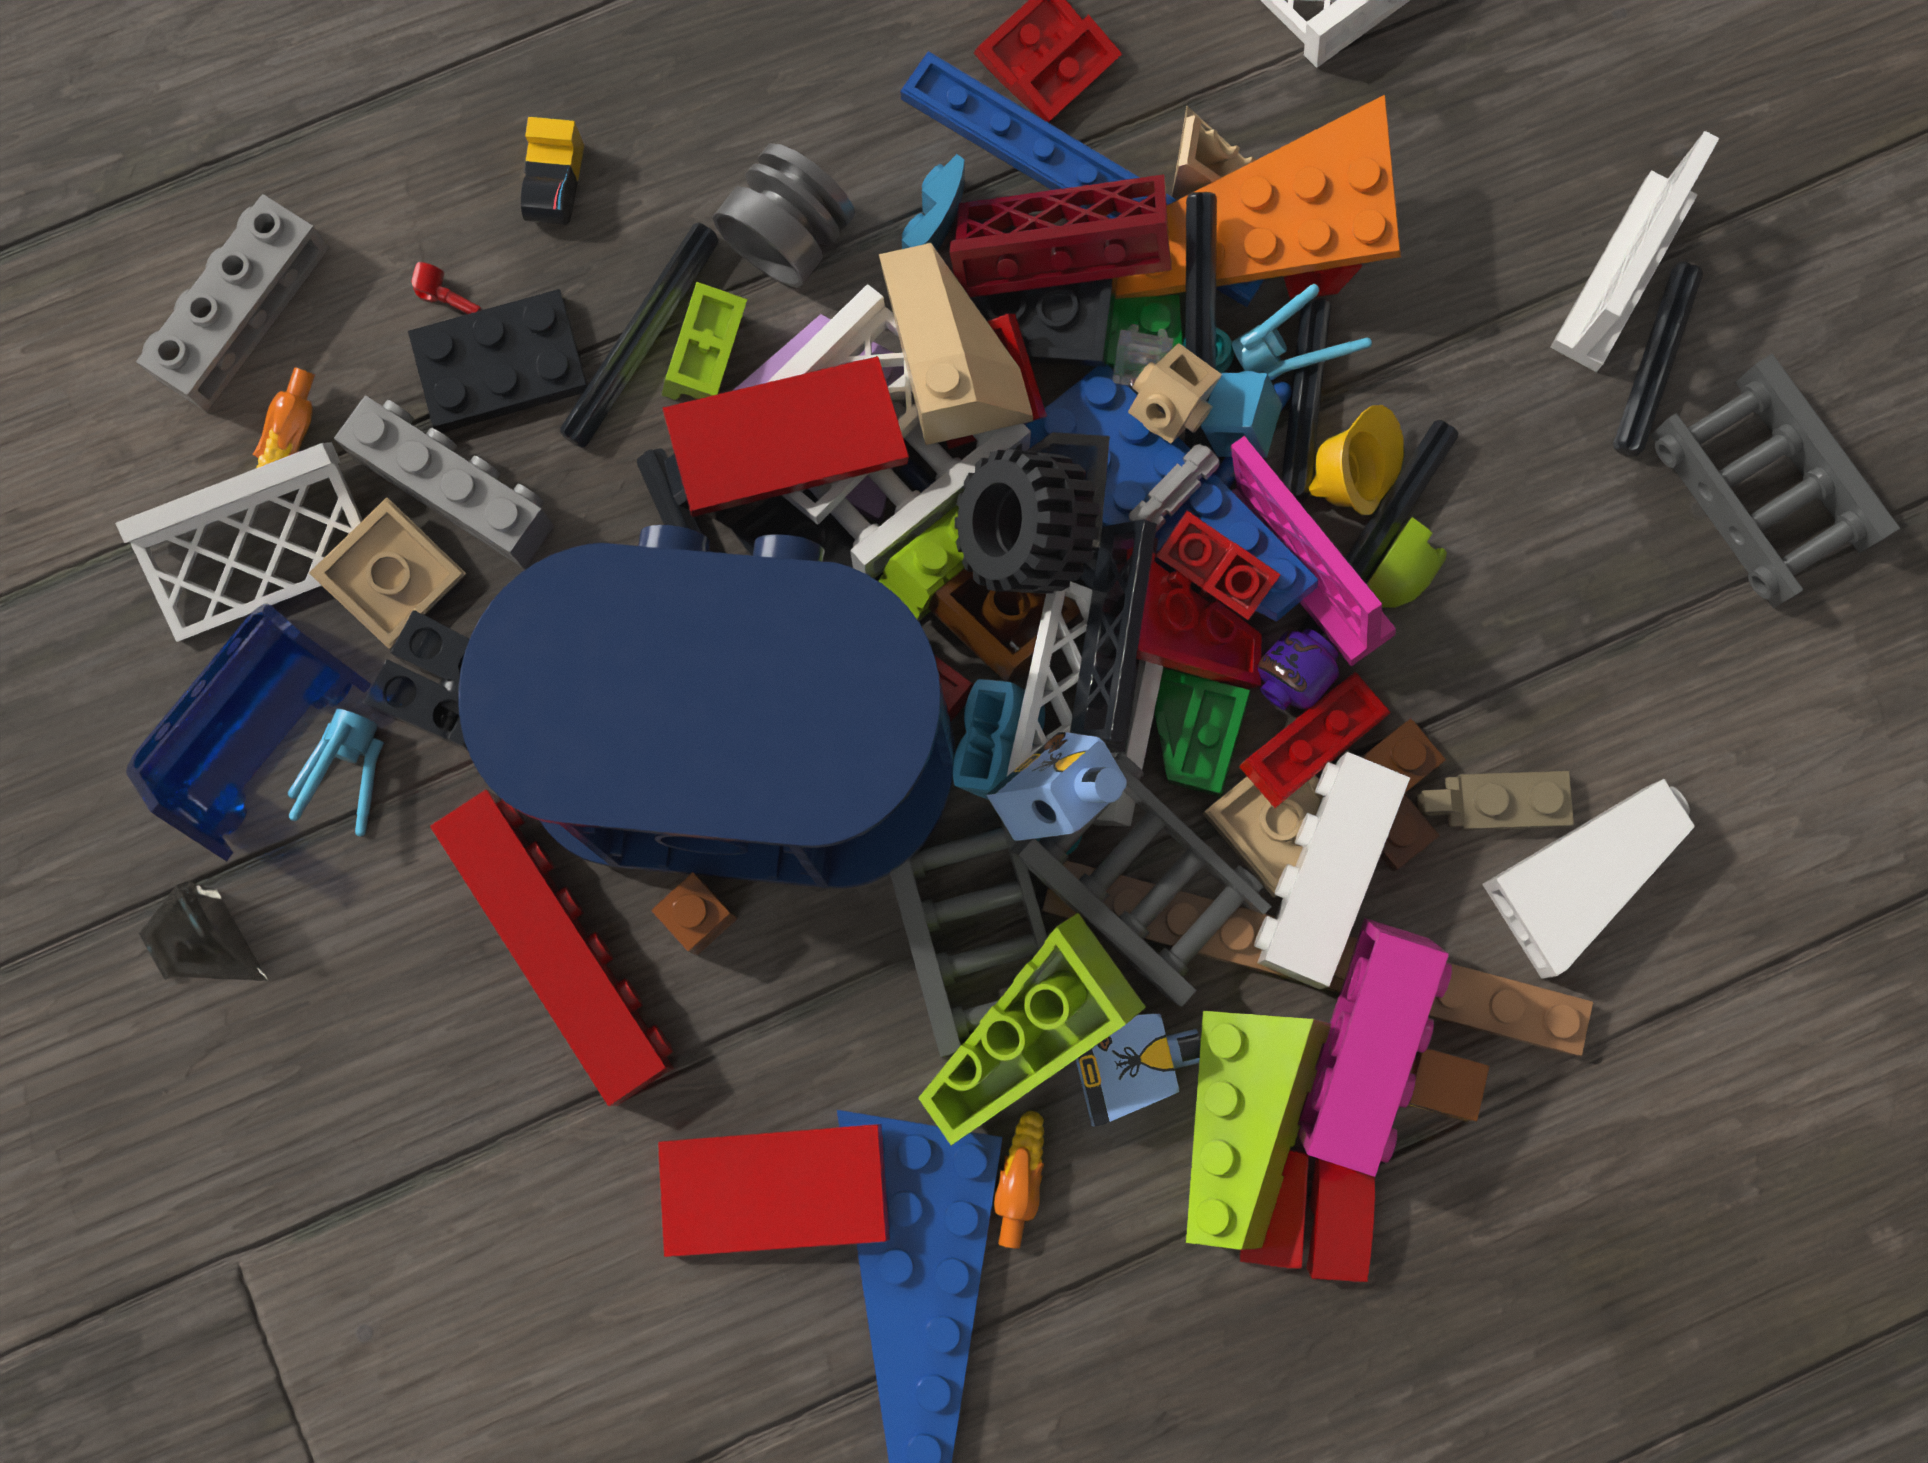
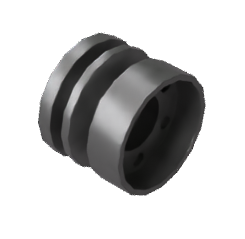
[713,143,855,288]

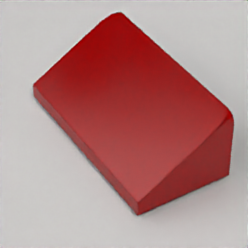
[1239,1151,1308,1269]

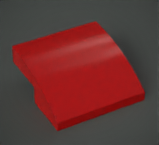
[973,0,1122,123]

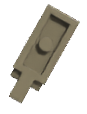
[1416,771,1574,831]

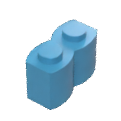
[953,679,1045,800]

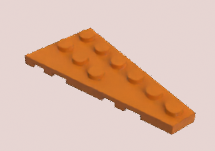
[1115,95,1401,299]

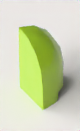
[1366,517,1447,608]

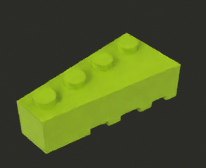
[919,913,1146,1145]
[1186,1011,1332,1250]

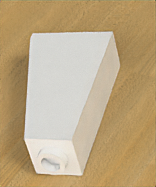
[1482,779,1695,979]

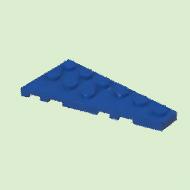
[1025,365,1319,622]
[837,1110,1002,1463]

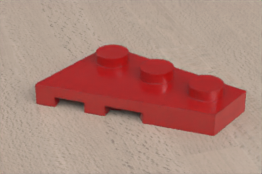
[1127,547,1262,689]

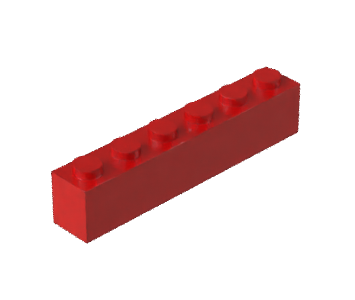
[430,789,674,1106]

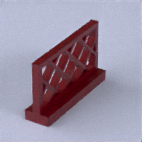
[950,174,1172,297]

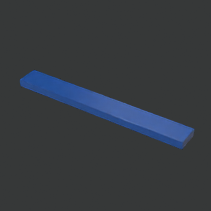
[900,51,1265,307]

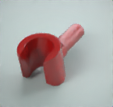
[411,262,481,314]

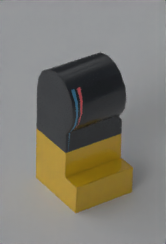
[521,117,584,225]

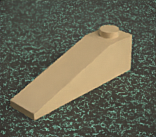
[879,243,1033,445]

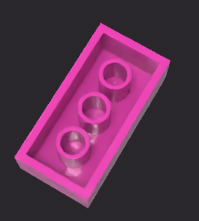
[1297,918,1452,1177]

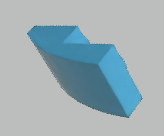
[902,154,965,250]

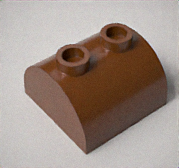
[928,569,1081,683]

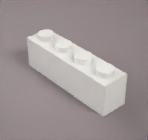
[1254,752,1410,989]

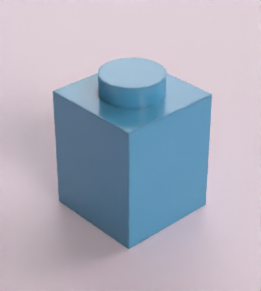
[1201,371,1282,458]

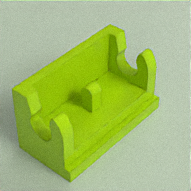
[662,282,747,400]

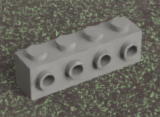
[136,194,330,412]
[334,395,554,569]

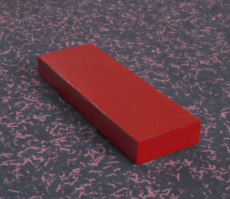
[1239,672,1391,808]

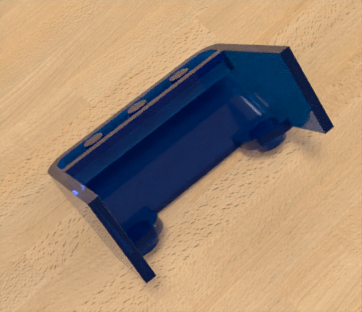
[126,603,372,862]

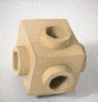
[1128,343,1222,444]

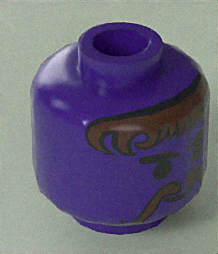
[1258,628,1339,710]

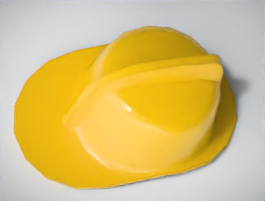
[1309,405,1404,515]

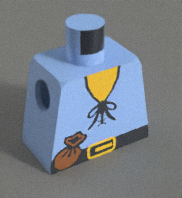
[986,732,1127,841]
[1076,1014,1201,1127]

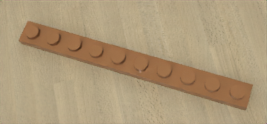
[1041,861,1593,1056]

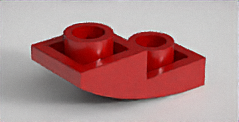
[1156,511,1281,620]
[1307,1158,1375,1282]

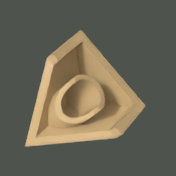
[1171,106,1256,200]

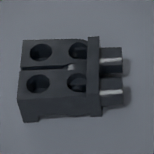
[364,610,470,751]

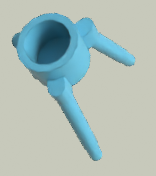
[1232,284,1372,380]
[288,709,384,836]

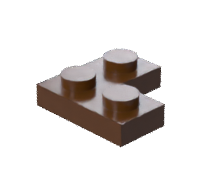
[1361,718,1446,872]

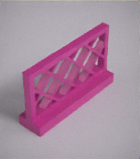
[1231,436,1396,666]

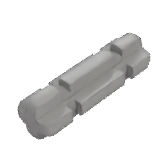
[1129,444,1220,532]

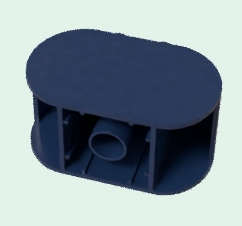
[458,525,955,889]

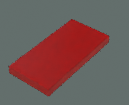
[663,356,909,517]
[658,1124,890,1257]

